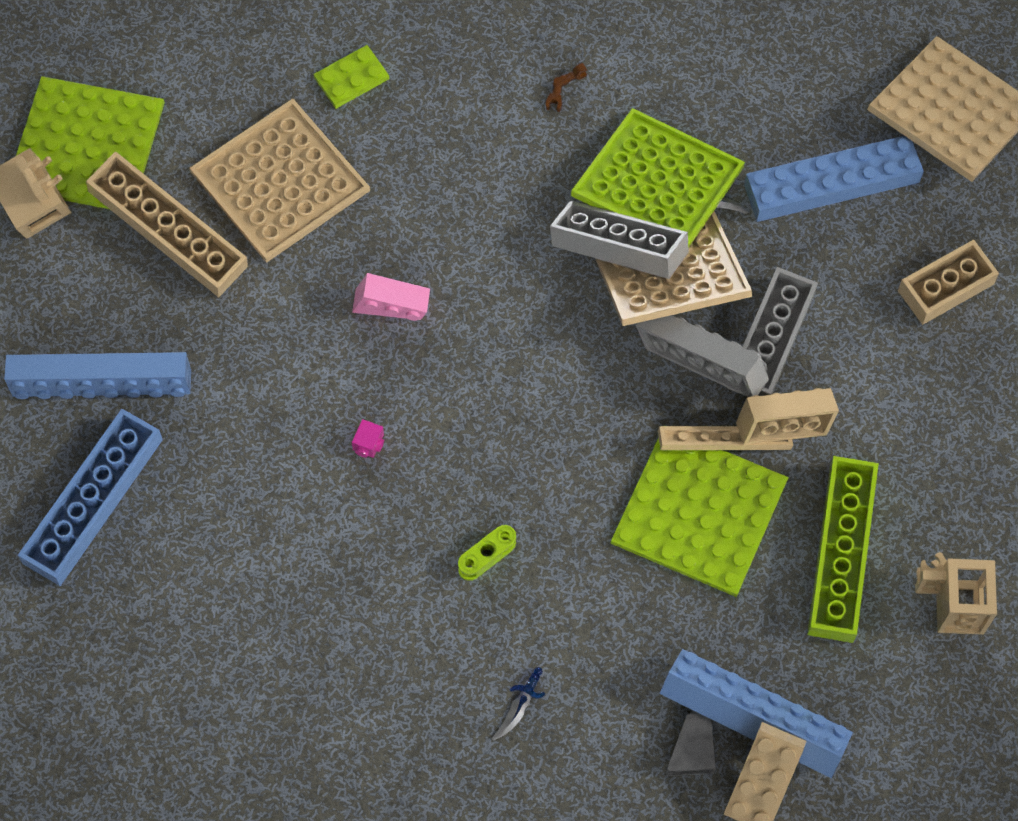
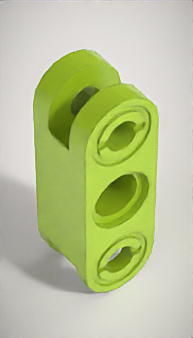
[458,525,516,581]

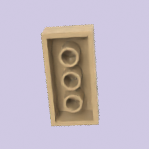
[898,240,999,325]
[736,388,839,445]
[724,722,806,821]

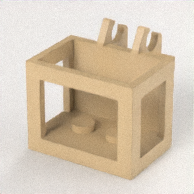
[0,148,71,239]
[915,552,997,635]

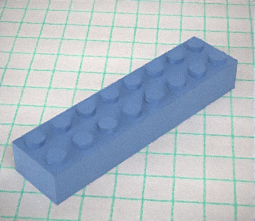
[744,136,924,222]
[4,352,191,399]
[18,409,163,586]
[660,649,853,778]

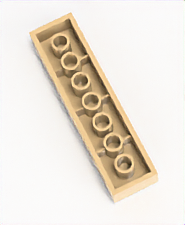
[86,151,248,297]

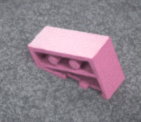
[352,273,430,321]

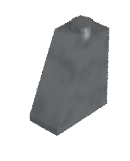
[666,711,716,776]

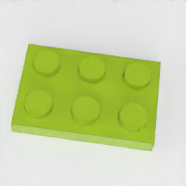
[313,45,389,109]

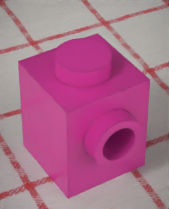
[352,419,384,458]

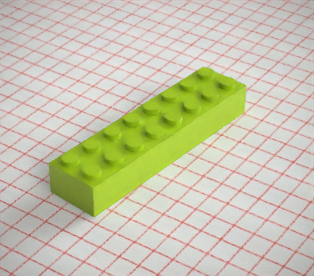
[807,456,879,643]

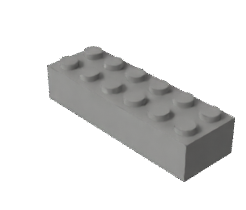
[550,200,689,279]
[727,267,818,396]
[636,315,769,397]

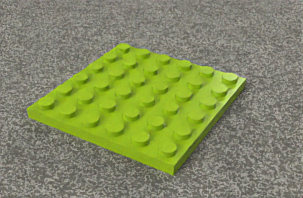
[16,76,165,209]
[571,108,745,248]
[611,438,789,597]

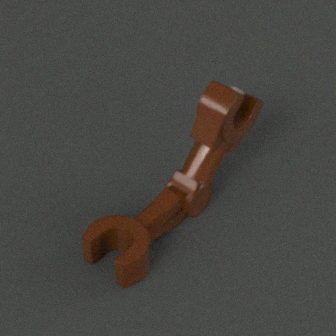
[546,63,587,112]

